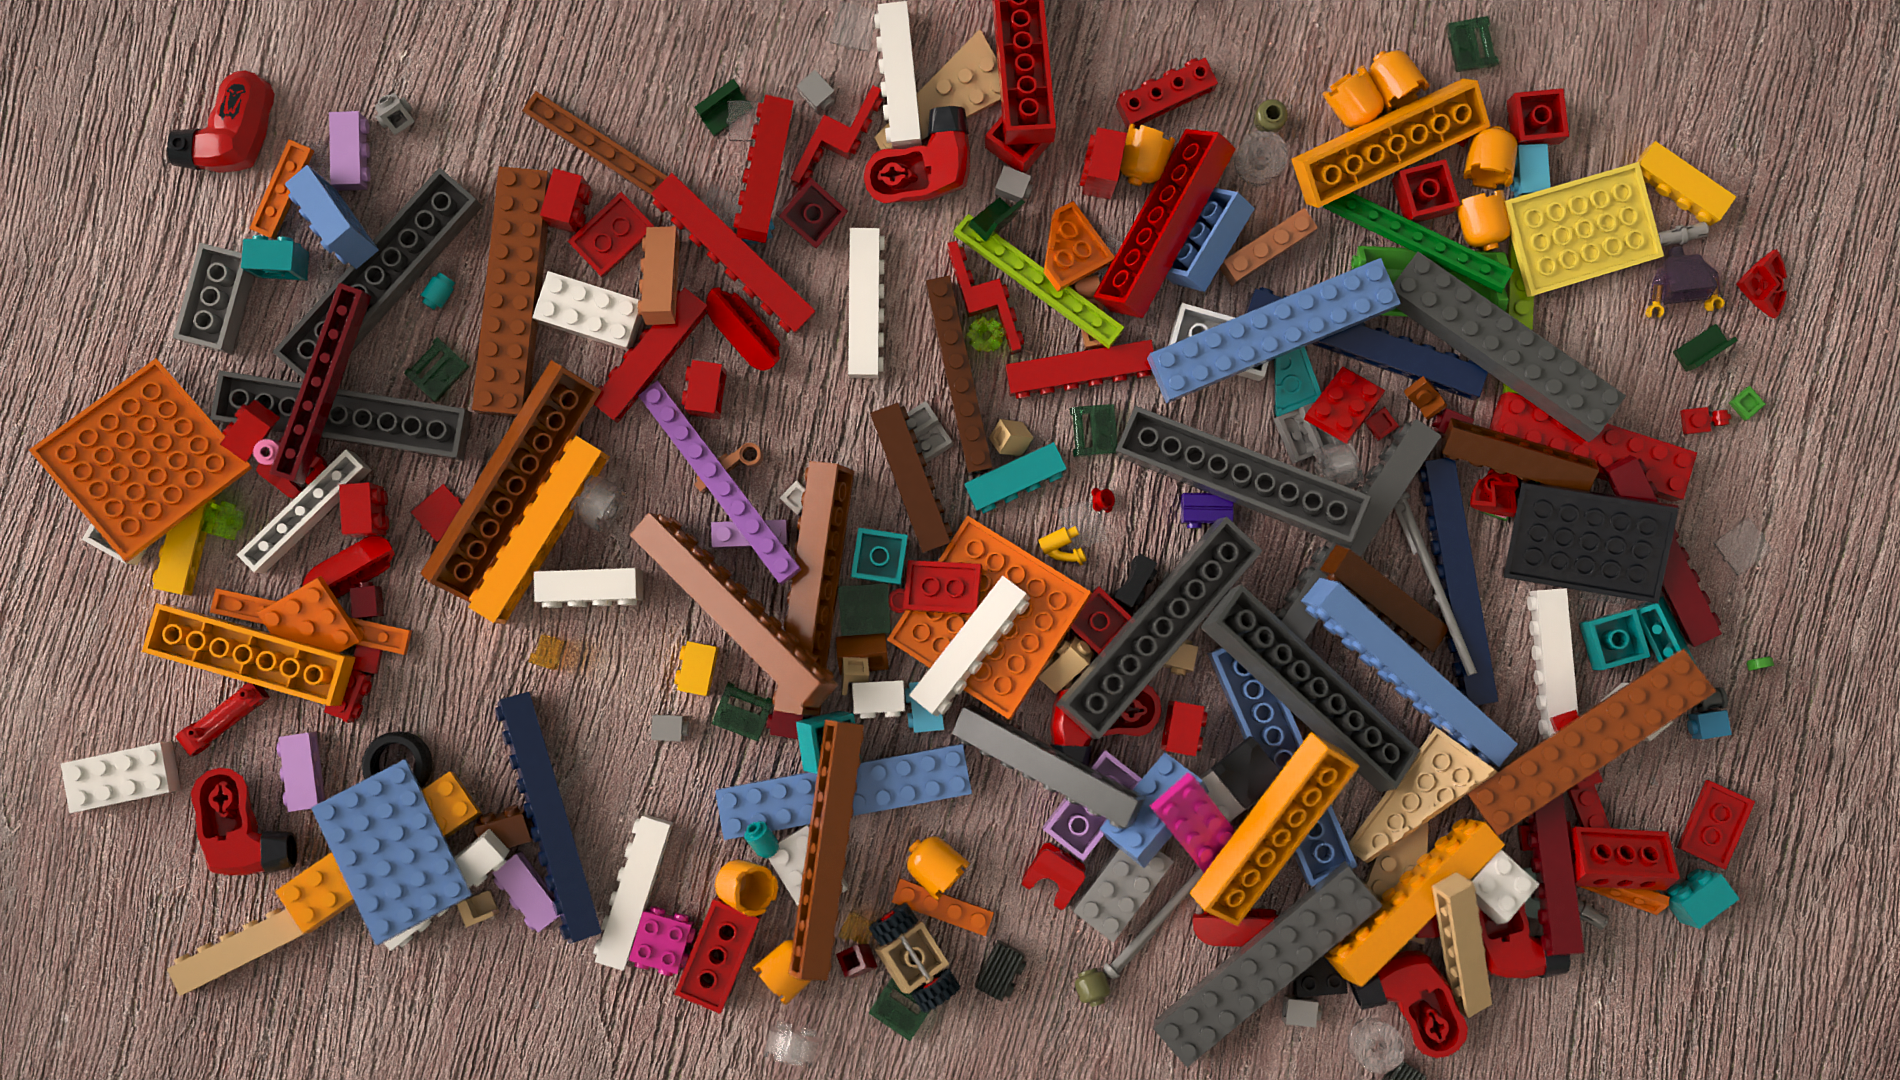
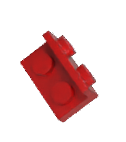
[324,669,372,723]

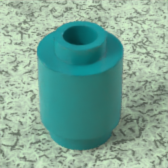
[420,272,455,310]
[744,821,779,858]

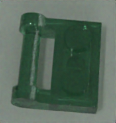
[1446,16,1499,73]
[403,337,470,402]
[1069,404,1117,457]
[712,682,773,741]
[868,976,931,1041]

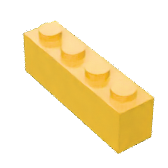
[1637,141,1736,226]
[153,499,216,596]

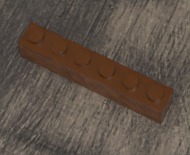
[870,403,953,553]
[1441,418,1599,491]
[1320,545,1449,653]

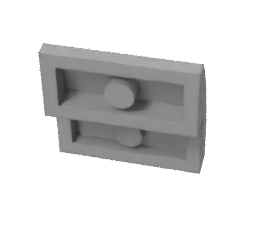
[905,401,954,463]
[1274,402,1342,464]

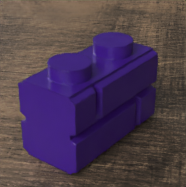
[1181,493,1234,529]

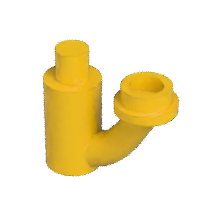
[1038,526,1087,566]

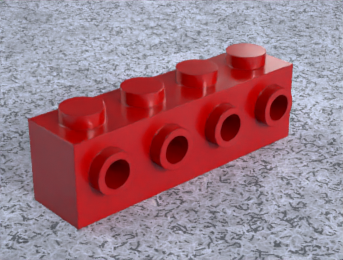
[1115,57,1218,130]

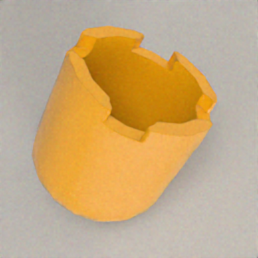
[1368,50,1430,113]
[1322,66,1384,129]
[1120,124,1176,187]
[1463,126,1518,189]
[1456,190,1511,251]
[907,836,971,901]
[715,859,778,916]
[753,940,811,1006]

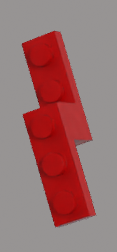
[790,85,884,188]
[947,240,1024,355]
[1550,710,1610,828]

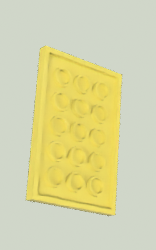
[1504,162,1664,297]

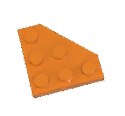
[1043,201,1115,292]
[257,576,363,653]

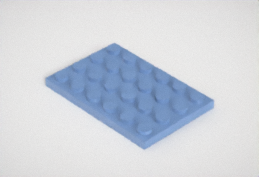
[311,759,473,946]

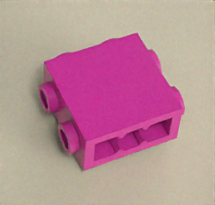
[629,906,697,976]

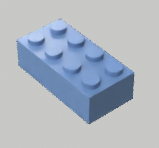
[285,165,379,269]
[1166,188,1255,292]
[1100,753,1209,868]

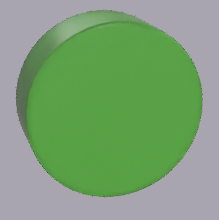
[1746,656,1774,671]

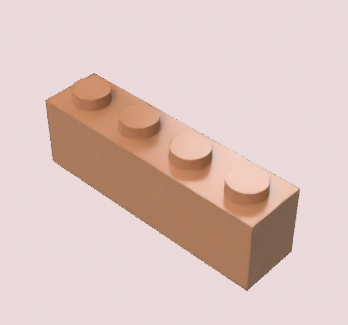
[1219,208,1318,287]
[638,226,680,325]

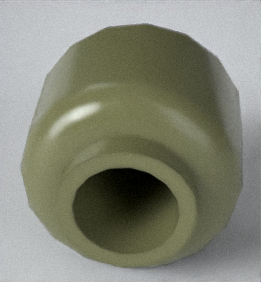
[1254,99,1288,135]
[1075,968,1111,1007]

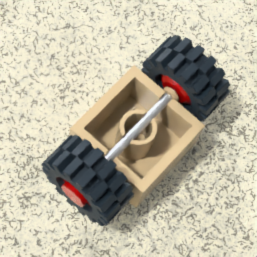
[869,903,961,1013]

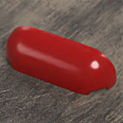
[706,287,781,371]
[302,536,395,599]
[1193,908,1279,947]

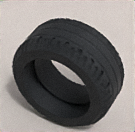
[361,731,433,788]

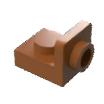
[1404,376,1447,420]

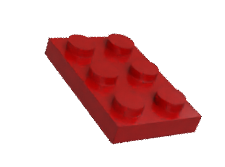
[567,192,655,278]
[1304,366,1385,444]
[903,560,983,615]
[1677,780,1755,870]

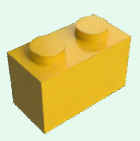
[674,641,719,696]

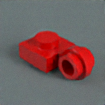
[1680,407,1732,435]

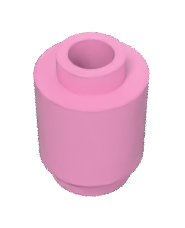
[253,439,280,465]

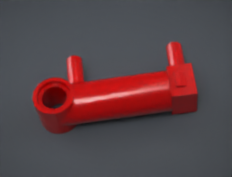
[175,683,270,757]

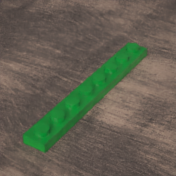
[1323,192,1514,293]

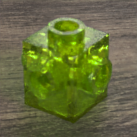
[966,316,1004,353]
[201,501,244,541]

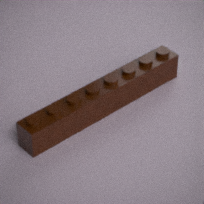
[926,275,992,476]

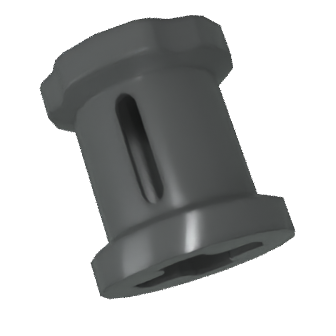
[1695,687,1728,713]

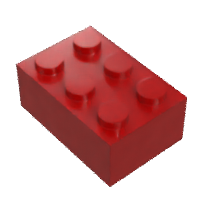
[1079,127,1127,200]

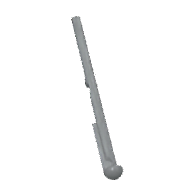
[1394,491,1477,676]
[1103,827,1238,979]

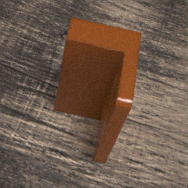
[836,631,889,675]

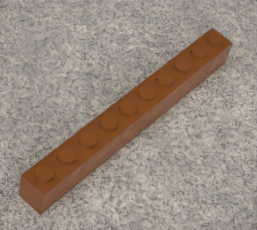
[789,719,864,981]

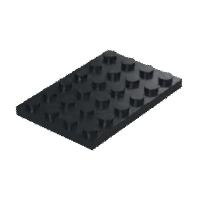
[1504,481,1679,604]

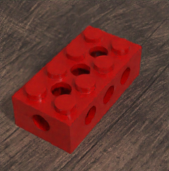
[1568,827,1680,891]
[674,896,762,1014]

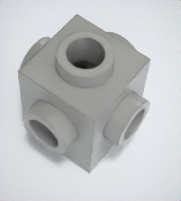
[375,92,415,135]

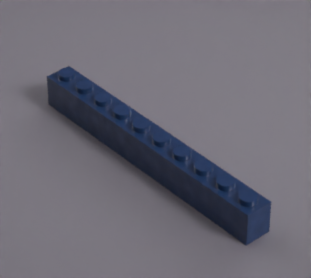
[1244,287,1488,400]
[1417,458,1498,706]
[495,691,602,944]

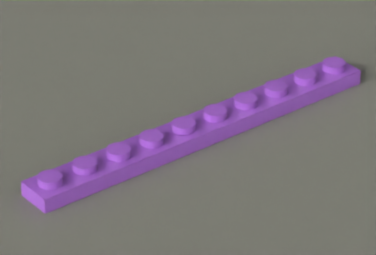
[638,380,801,585]

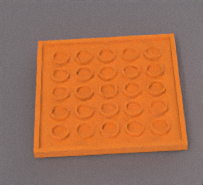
[29,358,252,563]
[887,515,1092,721]

